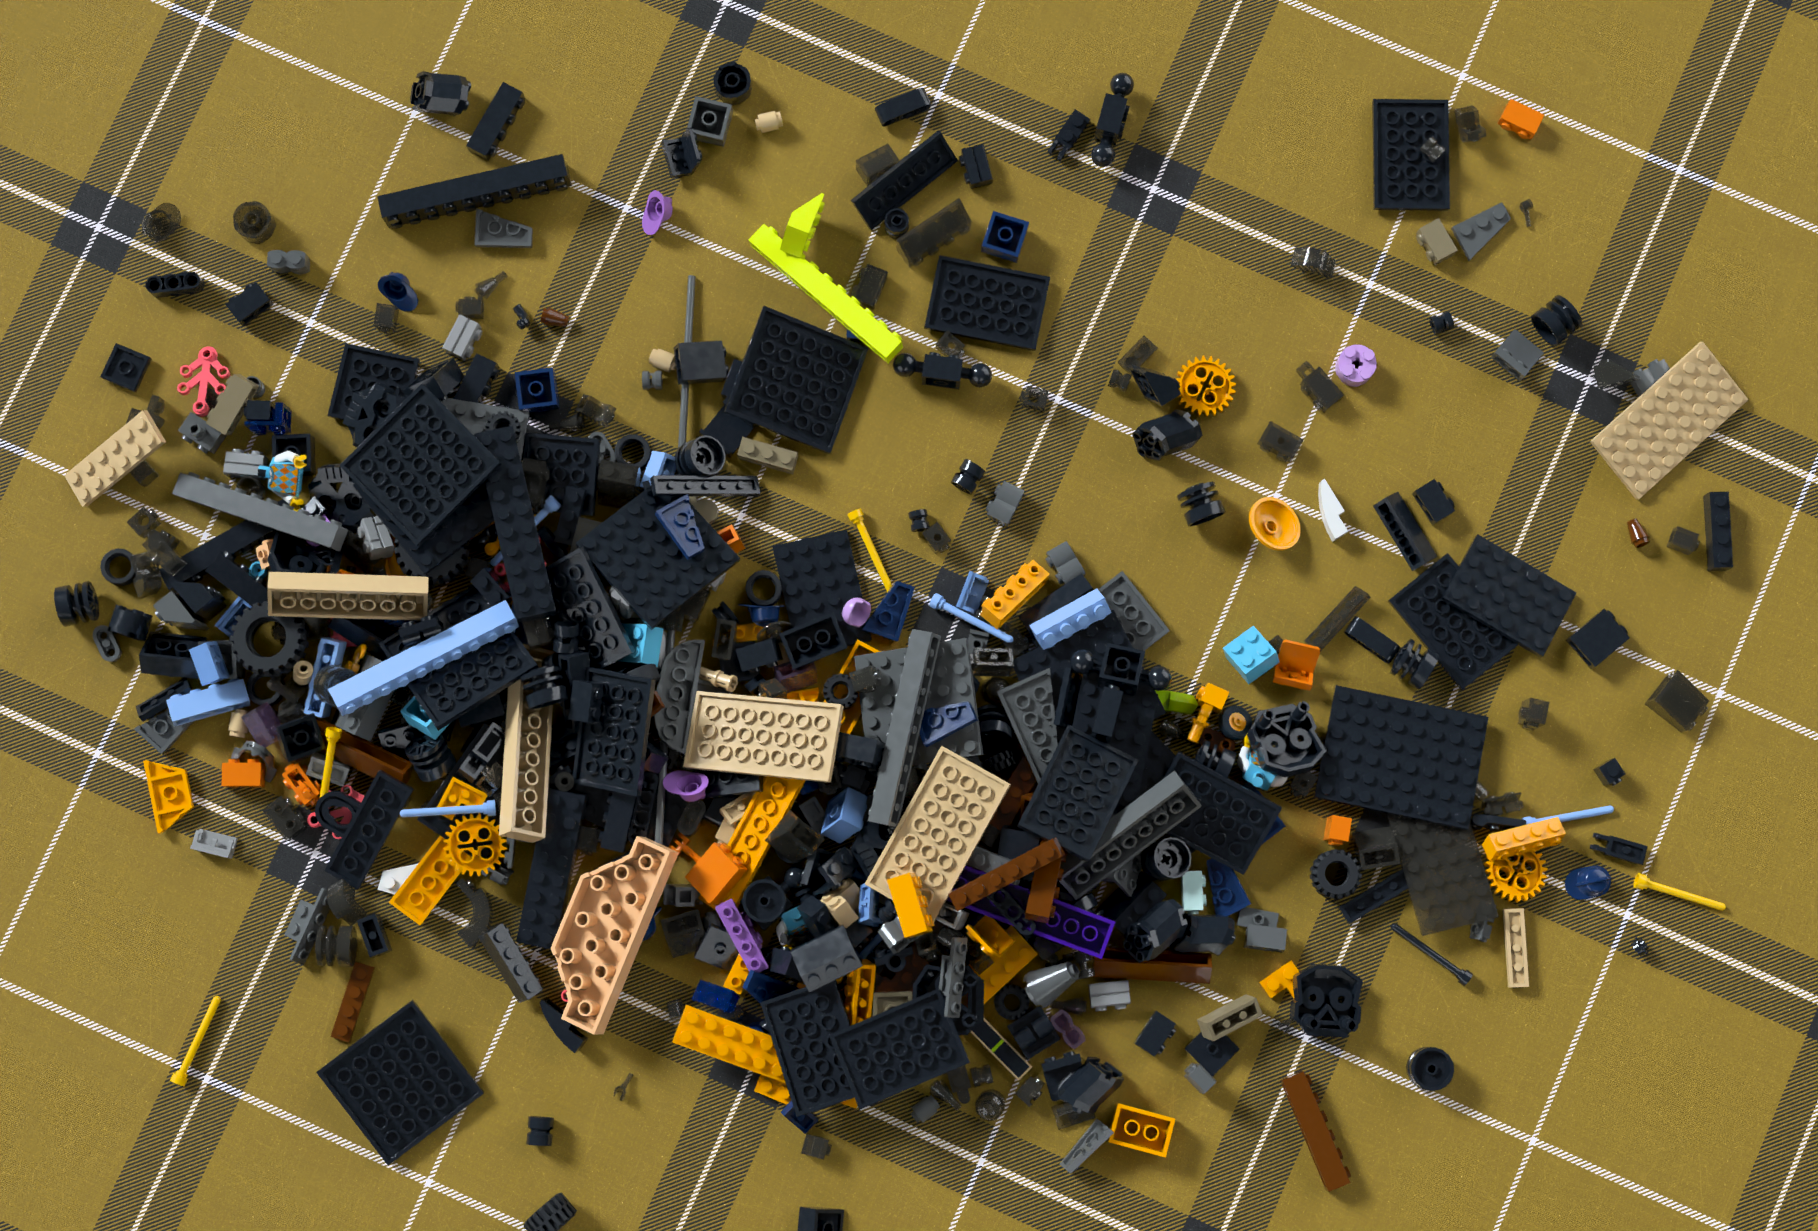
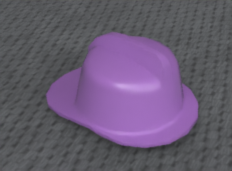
[642,190,672,235]
[663,770,709,802]

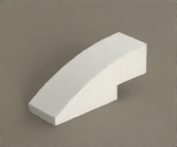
[1318,479,1348,542]

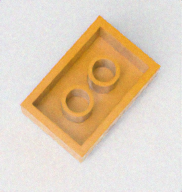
[887,873,934,938]
[1107,1102,1175,1158]

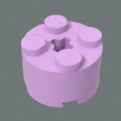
[1335,345,1377,387]

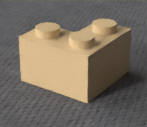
[820,878,860,928]

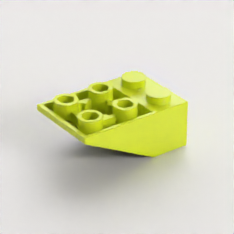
[780,193,825,258]

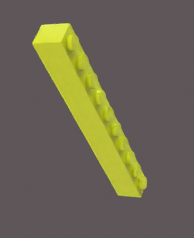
[748,224,903,363]

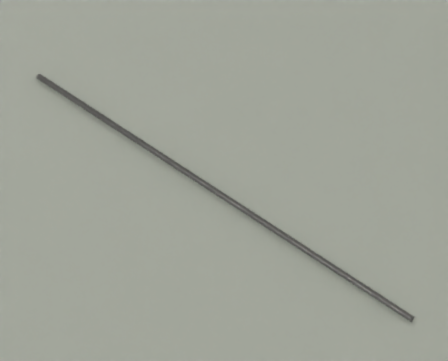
[655,275,696,844]

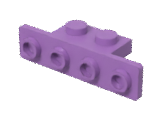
[715,898,769,972]

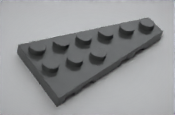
[997,668,1058,784]

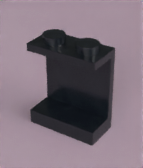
[699,396,756,458]

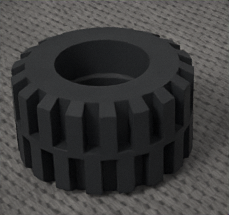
[1310,849,1362,899]
[524,1193,577,1231]

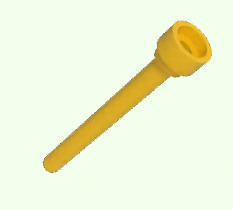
[847,508,892,592]
[319,727,342,799]
[1633,873,1726,911]
[170,996,221,1087]

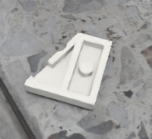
[377,864,418,894]

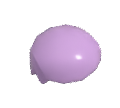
[842,598,871,627]

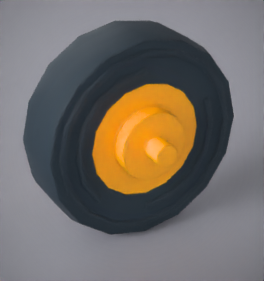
[1218,706,1252,740]

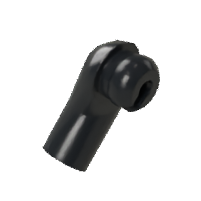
[513,304,530,330]

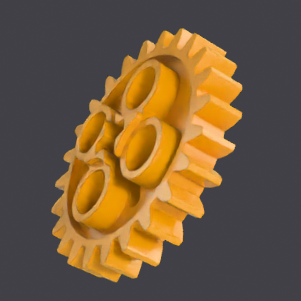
[1176,355,1236,418]
[443,813,507,876]
[1483,851,1548,903]

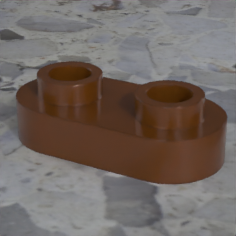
[1198,728,1235,754]

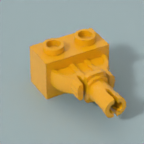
[1187,683,1229,744]

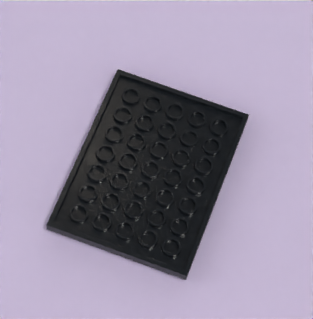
[1314,685,1489,830]

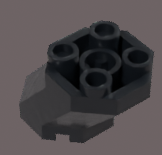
[410,71,471,116]
[1132,409,1203,461]
[1123,899,1188,963]
[1168,913,1235,956]
[1058,1057,1124,1114]

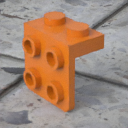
[1273,640,1320,691]

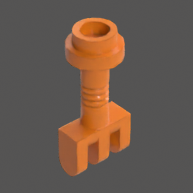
[668,832,701,863]

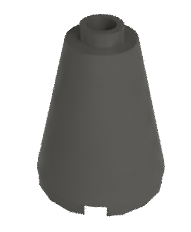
[1023,962,1079,1008]

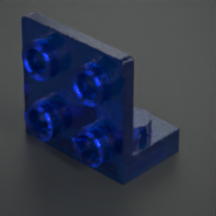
[244,402,292,436]

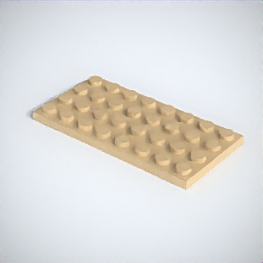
[1590,342,1748,499]
[683,691,844,783]
[865,746,1011,922]

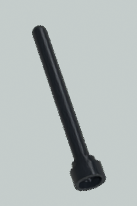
[1391,923,1473,986]

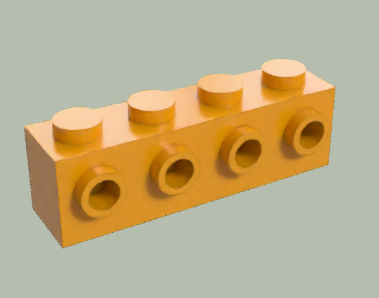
[980,560,1050,630]
[1482,817,1566,862]
[844,959,876,1025]

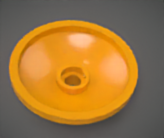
[1249,497,1300,551]

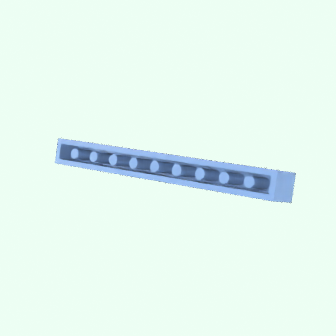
[328,600,519,716]

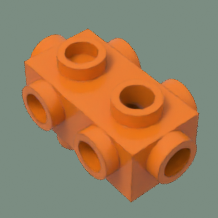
[282,763,321,806]

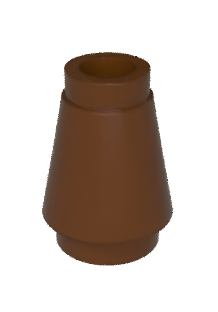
[540,307,569,327]
[1627,518,1650,548]

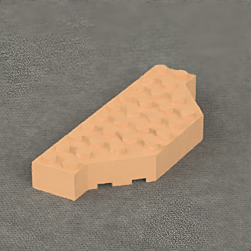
[551,836,679,1035]

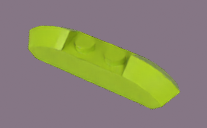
[1155,690,1198,715]

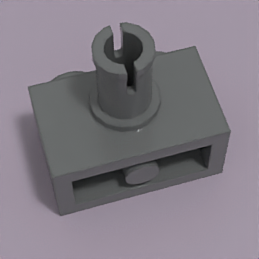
[178,412,227,454]

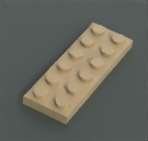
[64,410,166,507]

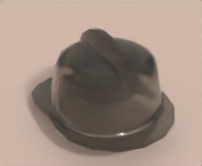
[141,203,181,242]

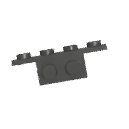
[285,888,336,965]
[939,937,967,1018]

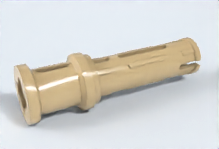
[699,667,738,692]

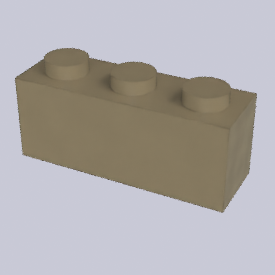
[206,374,259,435]
[737,437,798,475]
[1197,994,1263,1041]

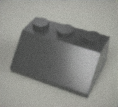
[153,591,209,631]

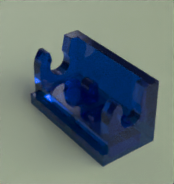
[692,979,740,1013]

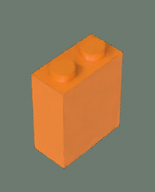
[685,842,748,904]

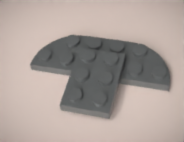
[653,640,733,754]

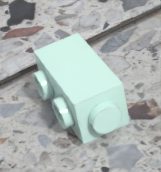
[1181,871,1207,915]

